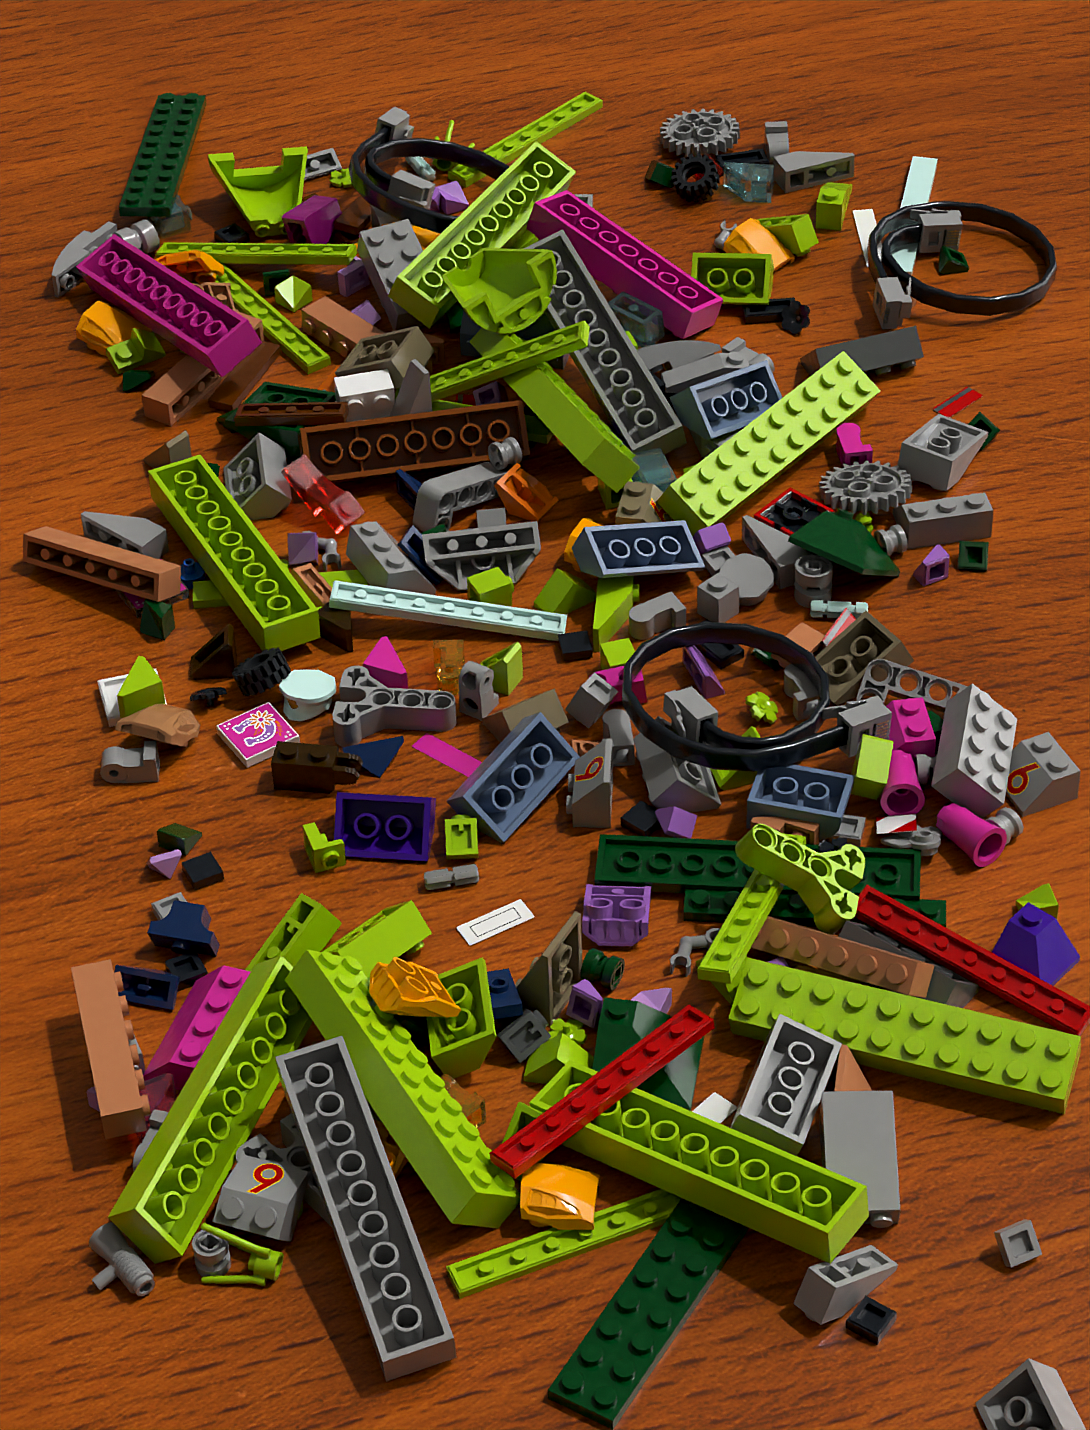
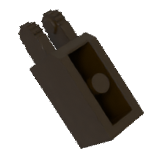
[271,741,363,794]

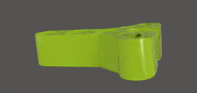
[735,824,865,935]

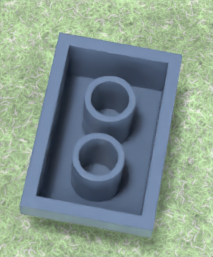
[746,764,855,840]

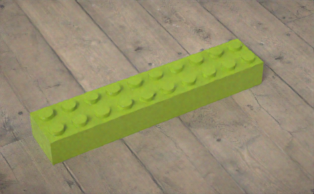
[388,141,576,329]
[469,328,640,493]
[656,351,881,536]
[148,455,320,651]
[284,950,520,1228]
[108,955,313,1264]
[728,957,1081,1114]
[529,1060,869,1264]

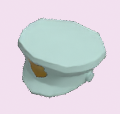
[279,670,337,721]

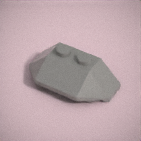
[422,521,541,591]

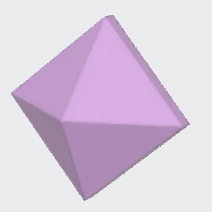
[147,849,182,879]

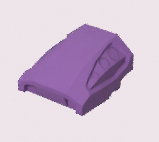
[582,884,651,947]

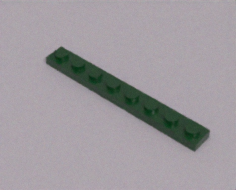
[684,889,946,928]

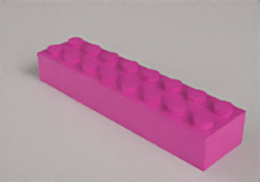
[526,190,724,339]

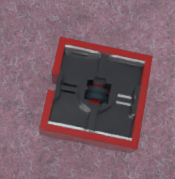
[754,487,835,536]

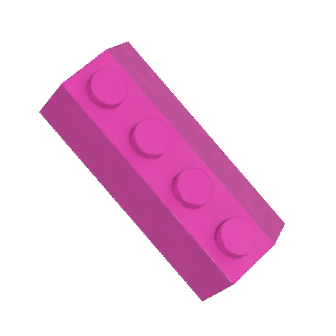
[143,965,250,1091]

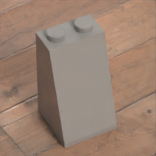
[819,1091,900,1228]

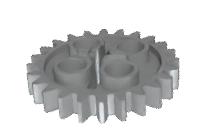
[660,109,740,157]
[819,460,912,515]

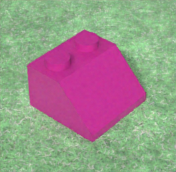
[886,697,936,760]

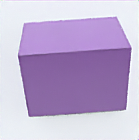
[655,806,697,839]

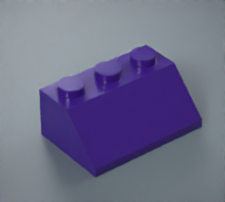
[334,792,436,861]

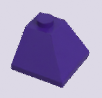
[992,902,1080,986]

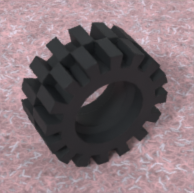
[671,153,720,202]
[232,647,291,696]

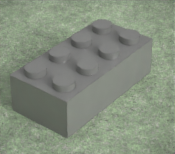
[357,219,445,330]
[932,683,1017,818]
[730,1014,842,1156]

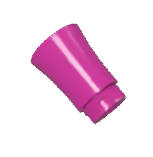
[880,750,925,816]
[936,803,1007,867]

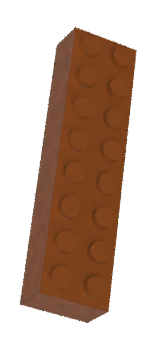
[299,400,530,488]

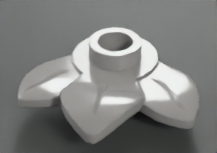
[881,825,942,856]

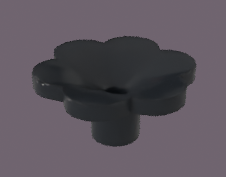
[781,301,810,334]

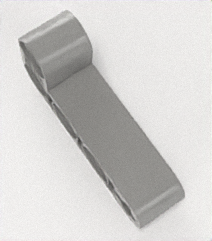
[413,462,507,532]
[856,659,968,713]

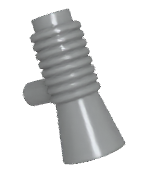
[89,1222,155,1296]

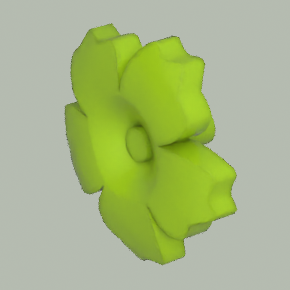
[330,168,352,188]
[745,691,778,724]
[547,1018,587,1045]

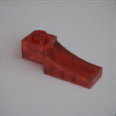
[281,454,366,535]

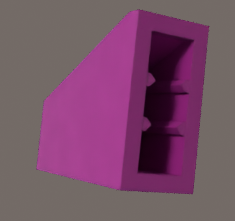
[281,195,342,244]

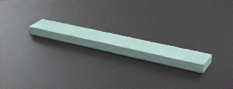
[886,156,938,277]
[329,581,567,641]

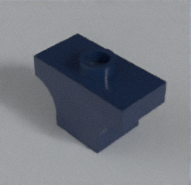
[147,900,220,957]
[487,968,523,1032]

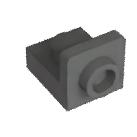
[497,1007,551,1063]

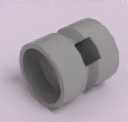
[112,219,160,254]
[794,553,833,608]

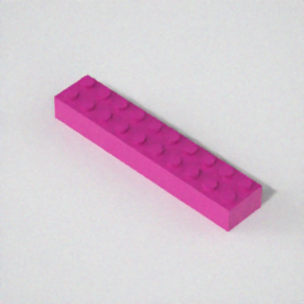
[76,234,262,377]

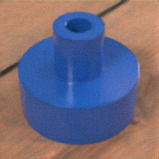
[180,558,206,589]

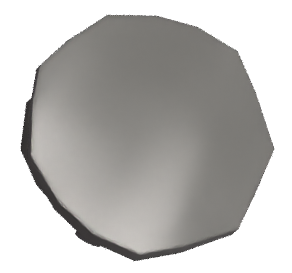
[719,553,774,606]

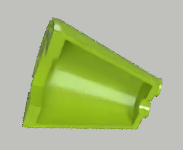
[208,146,308,237]
[441,248,557,334]

